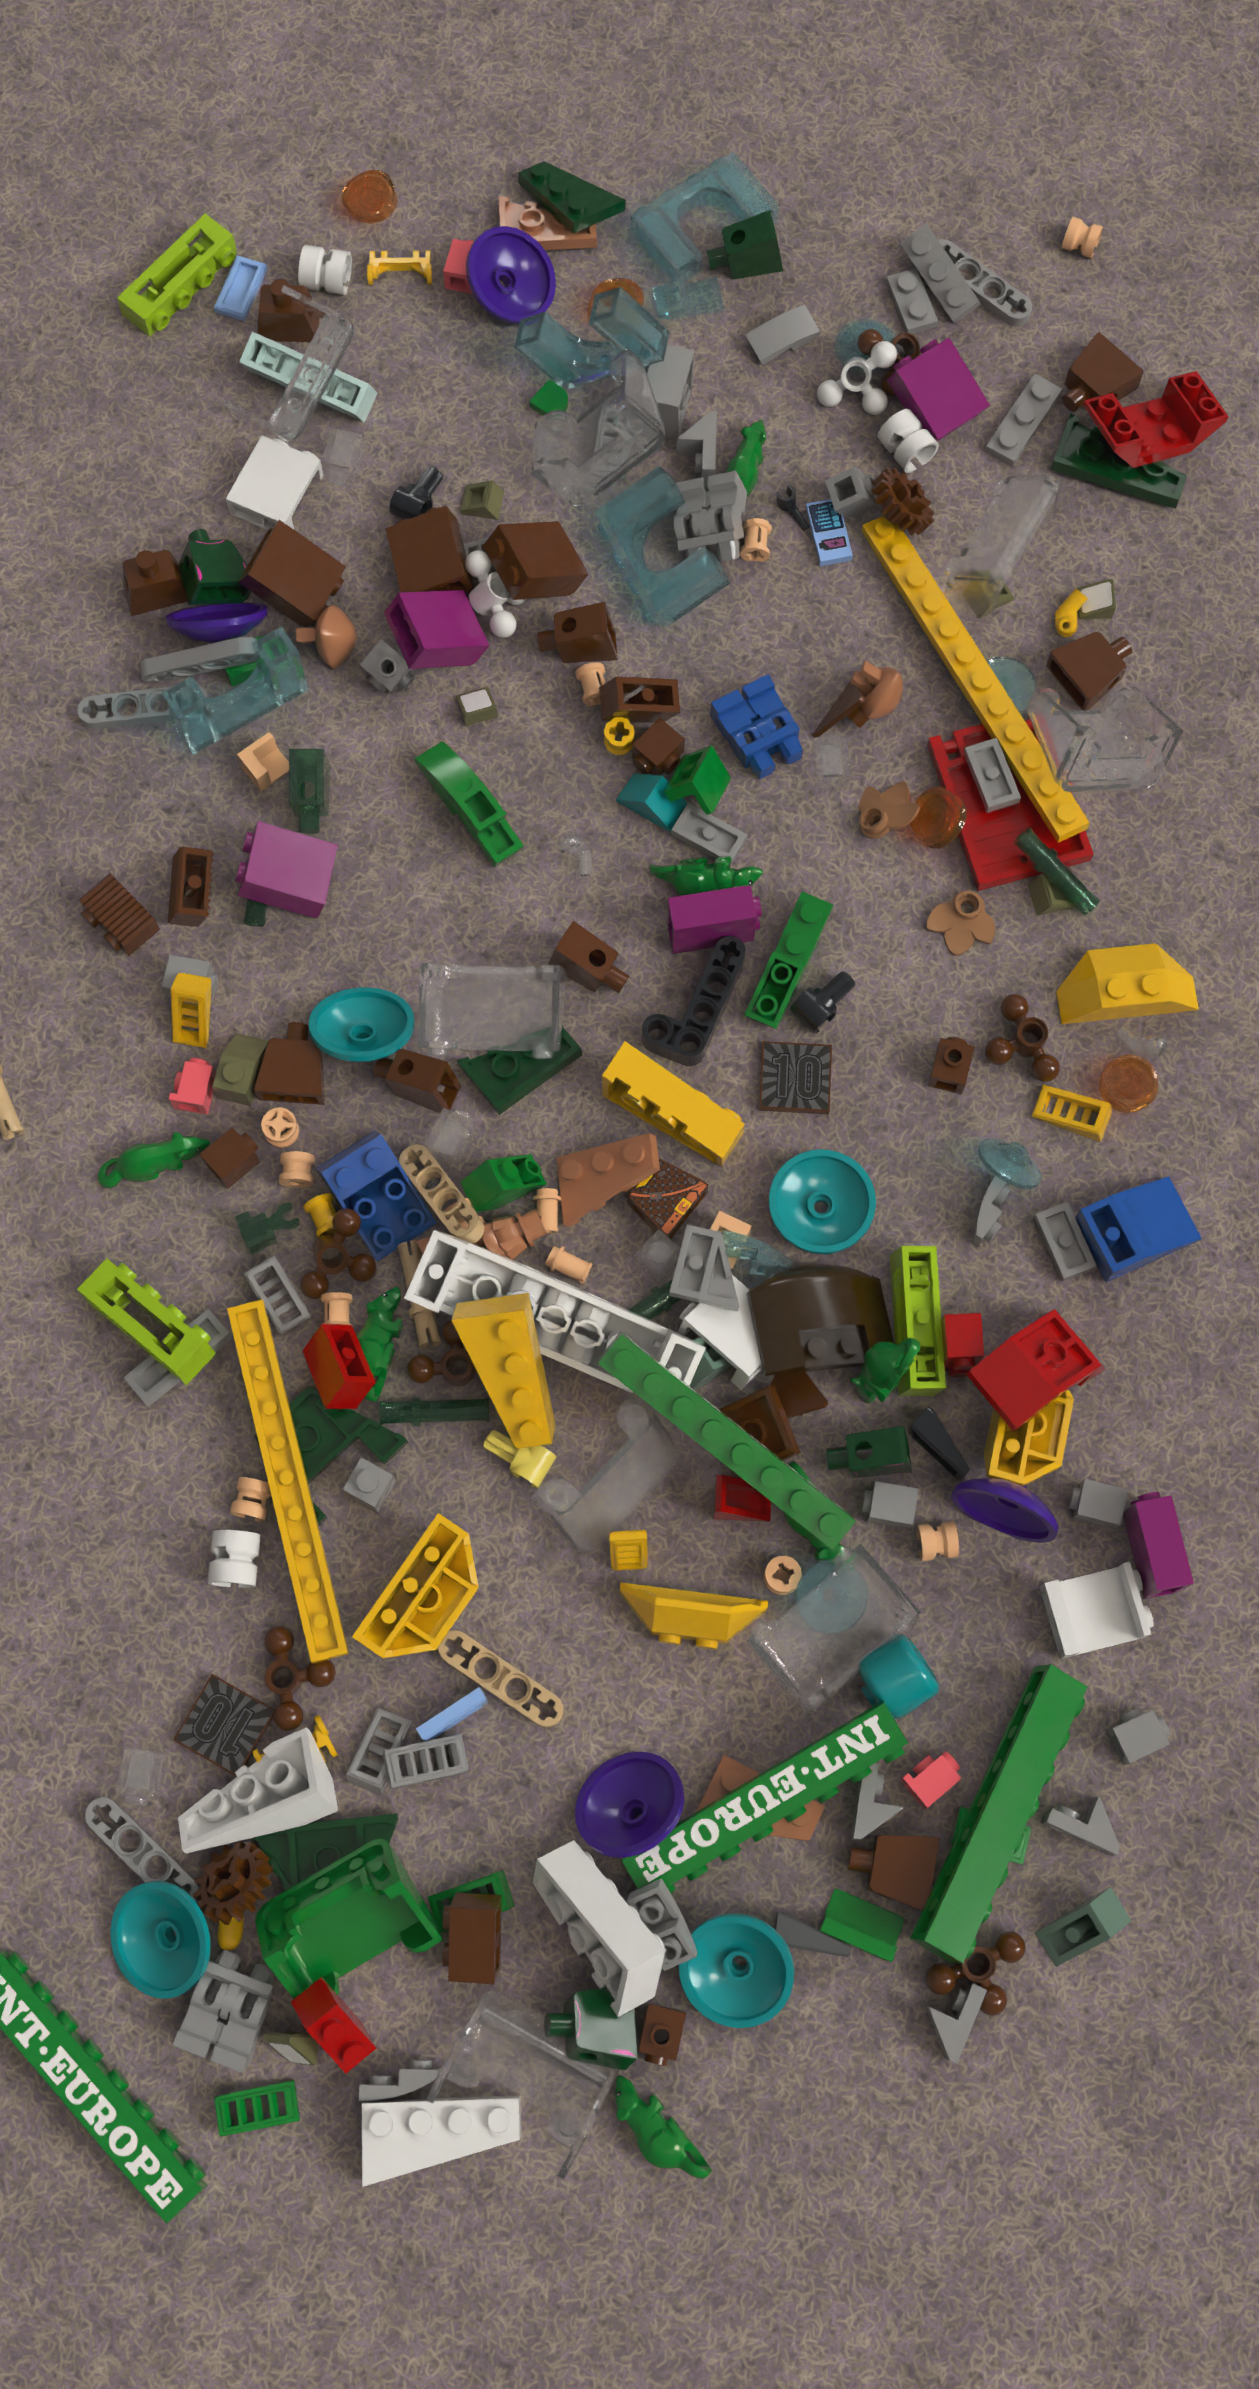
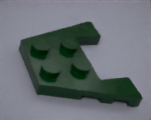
[254,1386,408,1526]

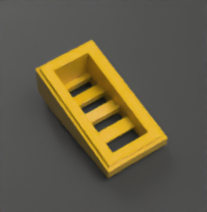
[171,973,211,1048]
[1032,1084,1112,1142]
[609,1530,648,1571]

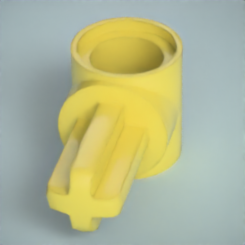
[483,1430,557,1489]

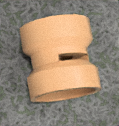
[1061,216,1103,259]
[229,1477,272,1522]
[916,1521,959,1561]

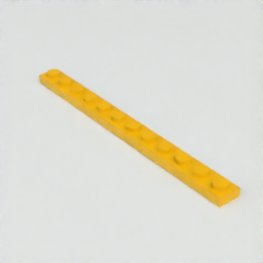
[862,515,1090,843]

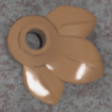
[858,781,920,839]
[926,891,996,956]

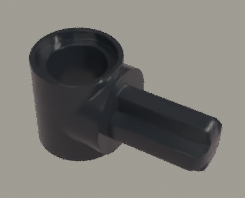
[389,466,443,519]
[790,971,855,1034]

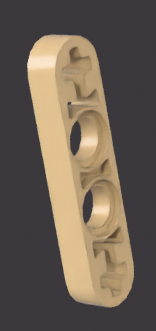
[399,1144,484,1244]
[438,1630,564,1728]

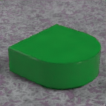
[529,379,568,418]

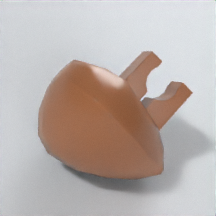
[296,604,357,669]
[850,661,903,719]

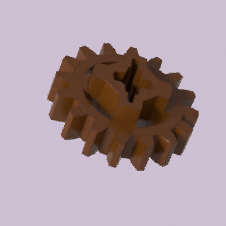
[871,468,934,535]
[193,1841,273,1925]

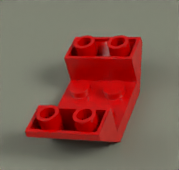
[1083,371,1229,468]
[966,1309,1105,1432]

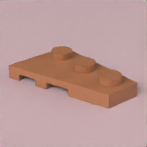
[498,195,597,250]
[556,1133,660,1227]
[696,1755,825,1841]

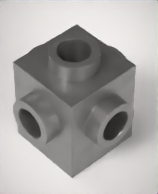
[360,639,415,693]

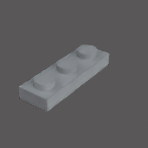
[900,223,981,323]
[985,374,1063,466]
[123,1308,233,1407]

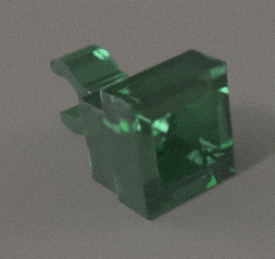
[235,1202,300,1255]

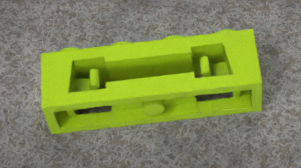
[117,213,237,337]
[890,1246,946,1396]
[77,1258,216,1386]

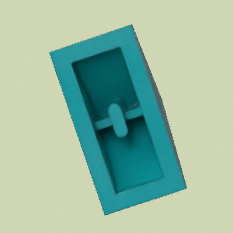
[616,773,688,833]

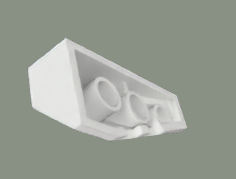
[178,1727,338,1853]

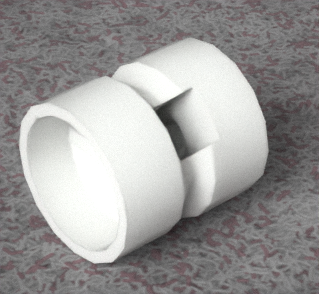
[298,245,352,295]
[877,409,939,473]
[207,1530,261,1588]

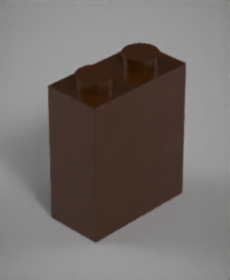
[385,505,474,592]
[238,520,346,627]
[483,521,589,600]

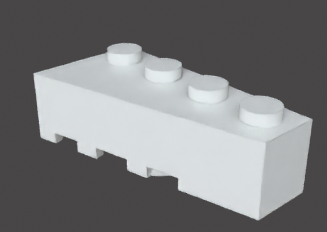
[533,1840,666,2017]
[362,2096,521,2187]

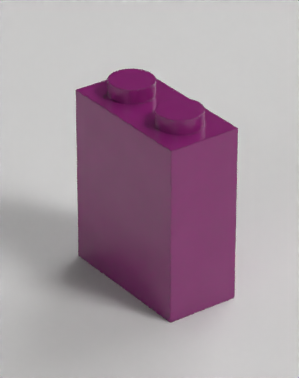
[887,338,990,442]
[384,590,490,669]
[235,821,338,919]
[667,885,762,954]
[1123,1492,1194,1599]

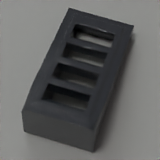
[907,1406,970,1481]

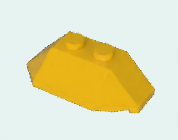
[1056,943,1199,1024]
[984,1390,1074,1486]
[352,1513,479,1659]
[620,1582,768,1650]

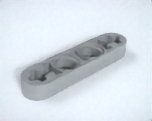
[938,239,1032,326]
[140,637,260,683]
[77,684,210,729]
[85,1797,200,1903]

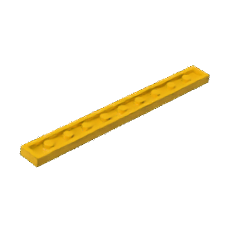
[227,1299,349,1664]

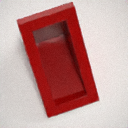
[714,1475,771,1522]

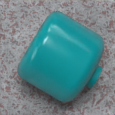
[858,1634,940,1719]

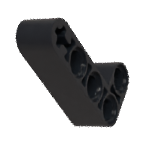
[642,936,746,1066]

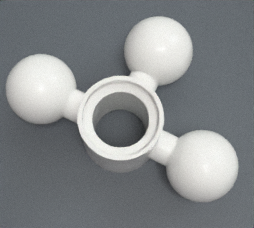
[817,341,897,415]
[465,550,526,638]

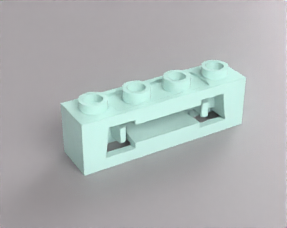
[239,332,377,422]

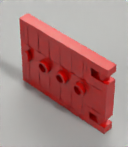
[927,708,1094,891]

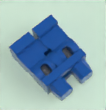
[710,674,803,779]

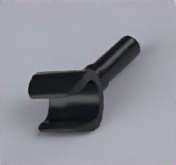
[776,486,810,531]

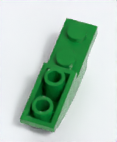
[414,741,524,867]
[744,891,834,1030]

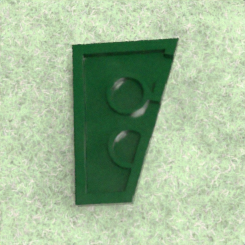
[518,161,626,233]
[457,1024,583,1115]

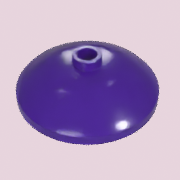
[466,226,556,324]
[166,602,268,644]
[951,1478,1059,1543]
[575,1752,684,1858]

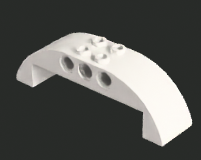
[404,1230,706,1403]

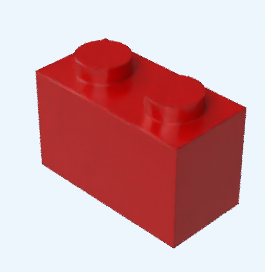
[941,1313,984,1377]
[302,1324,376,1409]
[291,1977,377,2074]

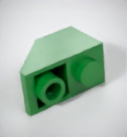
[460,1154,547,1212]

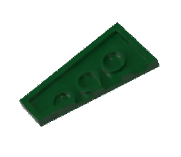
[1051,413,1187,509]

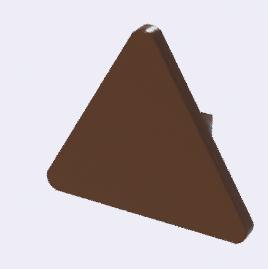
[812,682,869,739]
[770,1372,828,1418]

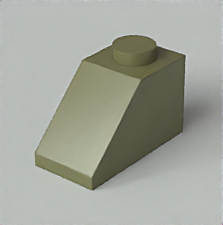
[212,1033,268,1106]

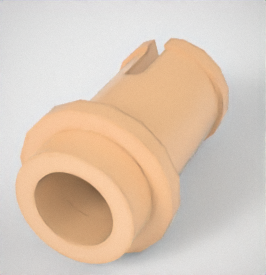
[533,1188,561,1234]
[545,1246,593,1284]

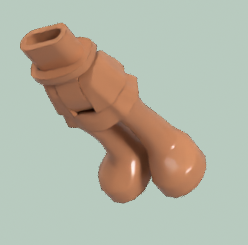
[417,1209,547,1260]

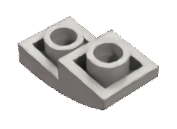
[746,305,821,365]
[972,1168,1012,1247]
[627,1878,698,1971]
[359,2060,440,2101]

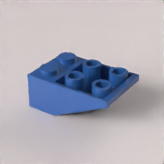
[315,1130,437,1261]
[1075,1176,1202,1283]

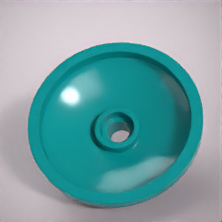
[309,987,415,1062]
[769,1149,876,1254]
[110,1881,210,1999]
[679,1913,795,2028]

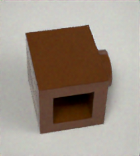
[632,718,685,775]
[928,1037,975,1095]
[199,1127,260,1189]
[638,2003,687,2066]

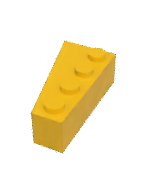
[602,1041,745,1167]
[451,1293,556,1449]

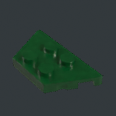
[254,1813,399,1891]

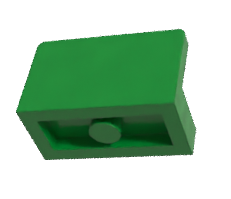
[664,745,731,815]
[818,1889,904,1962]

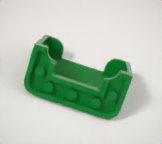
[255,1839,443,1999]

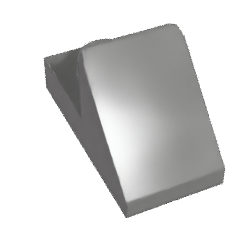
[676,411,717,483]
[851,1763,904,1840]
[1041,1796,1120,1856]
[925,1983,987,2064]

